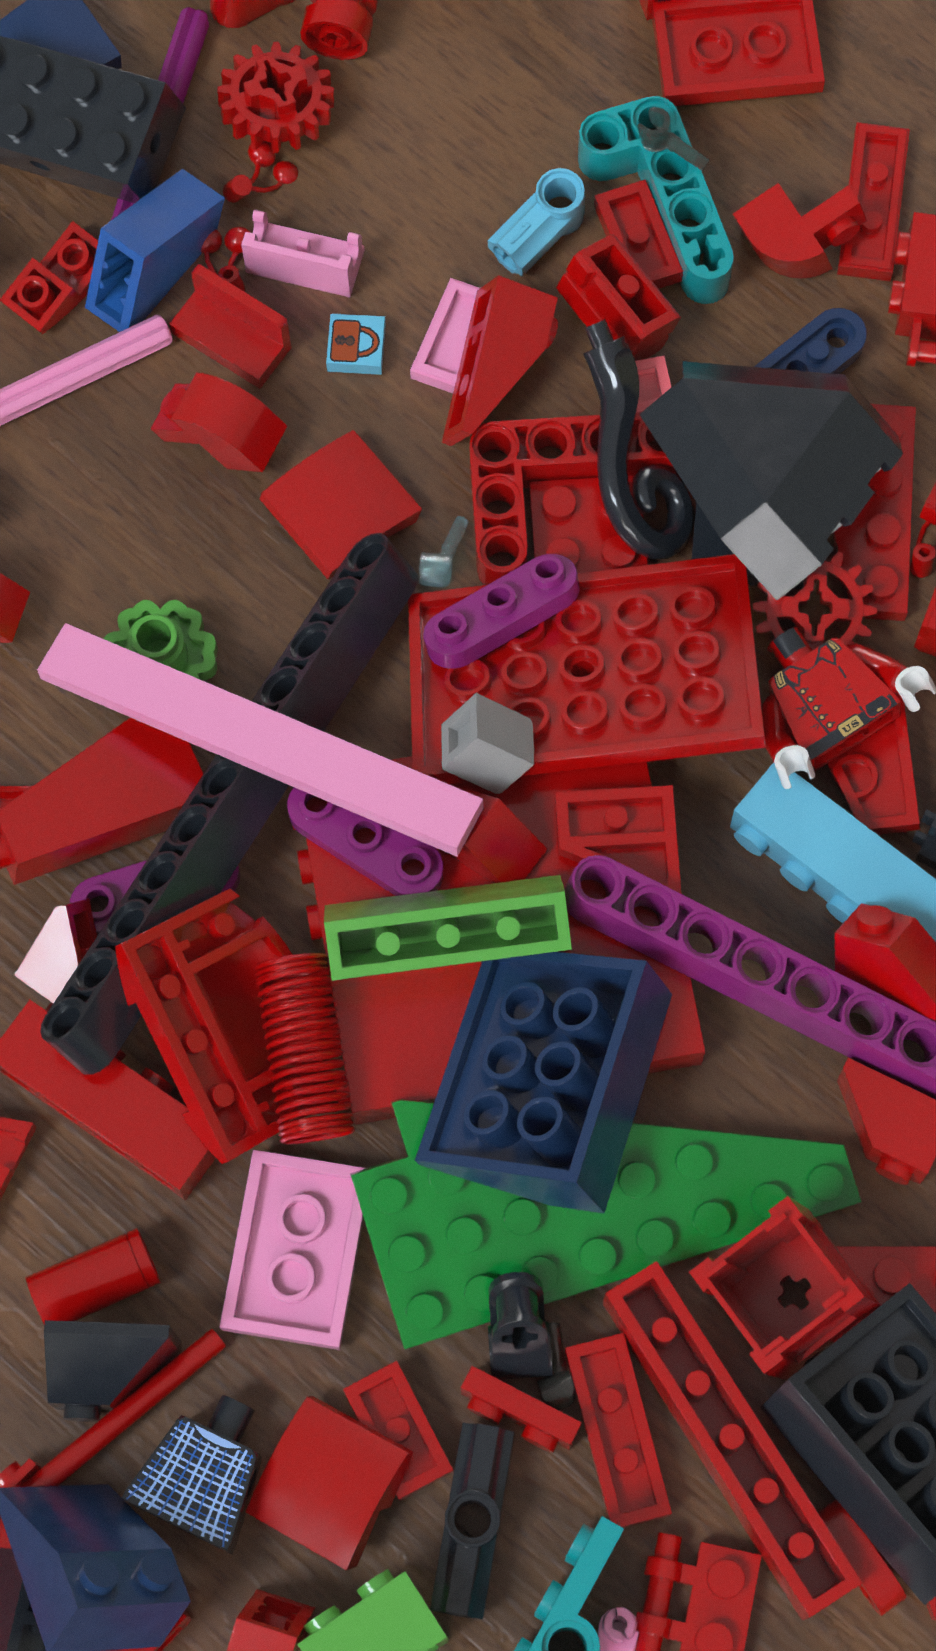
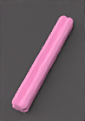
[0,315,172,426]

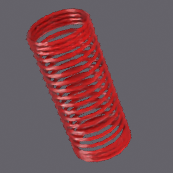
[253,953,356,1144]

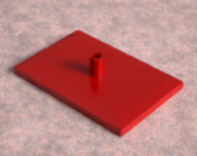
[408,554,766,785]

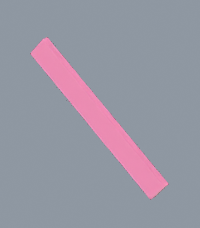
[37,623,484,857]

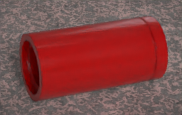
[25,1228,161,1325]

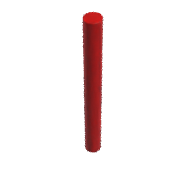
[19,1328,226,1487]

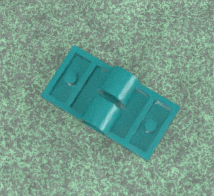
[514,1516,624,1651]

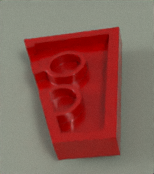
[827,660,920,835]

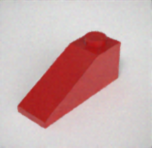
[442,275,558,446]

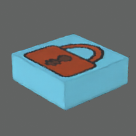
[326,314,386,375]

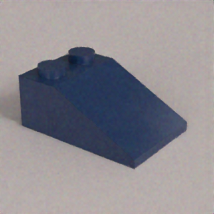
[0,1484,191,1651]

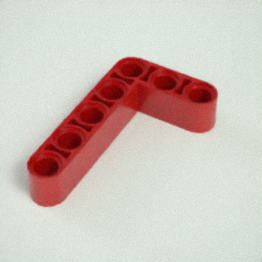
[469,412,680,585]

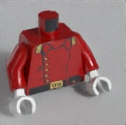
[761,627,936,789]

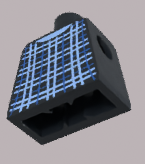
[122,1394,262,1554]

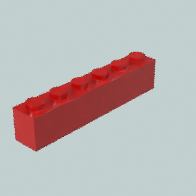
[602,1261,862,1621]

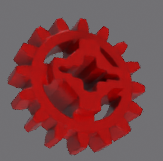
[217,42,334,153]
[752,551,877,653]

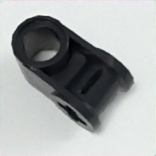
[488,1272,552,1380]

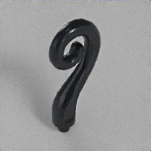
[583,319,694,559]

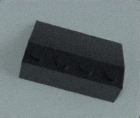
[760,1283,936,1605]

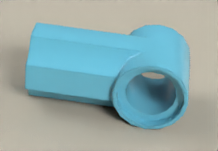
[488,168,585,276]

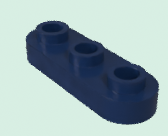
[754,308,867,374]

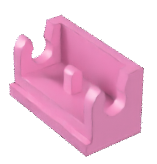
[241,210,365,298]

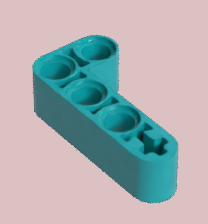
[578,96,734,304]

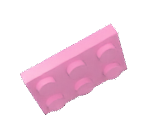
[220,1150,366,1350]

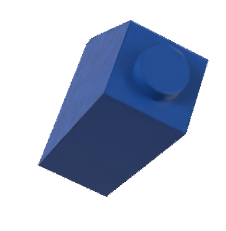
[85,169,225,332]

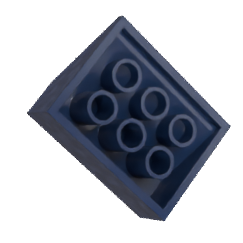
[415,952,672,1214]

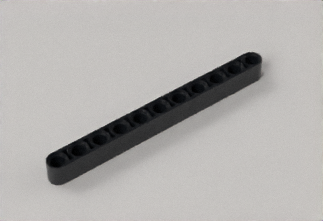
[40,533,419,1074]

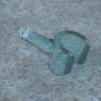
[419,516,469,588]

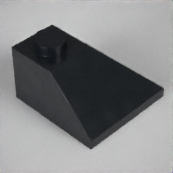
[44,1320,182,1422]

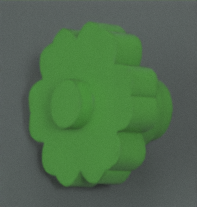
[103,600,218,681]

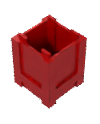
[689,1196,881,1380]

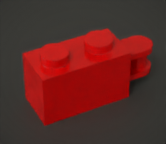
[888,212,936,367]

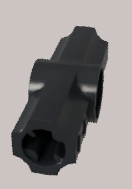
[430,1422,515,1620]

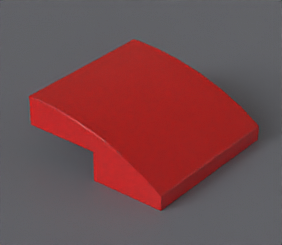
[259,430,422,579]
[245,1396,413,1571]

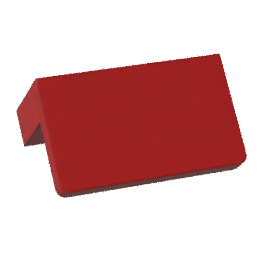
[169,264,291,389]

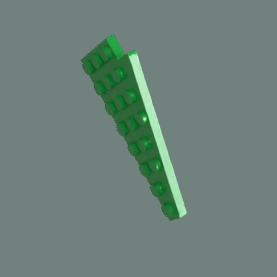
[350,1099,861,1349]

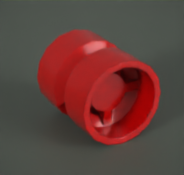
[300,0,379,60]

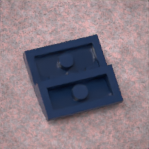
[0,0,122,69]

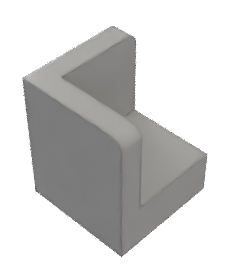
[441,693,534,794]

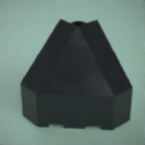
[639,361,903,600]

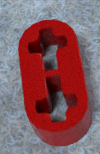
[818,1499,907,1616]

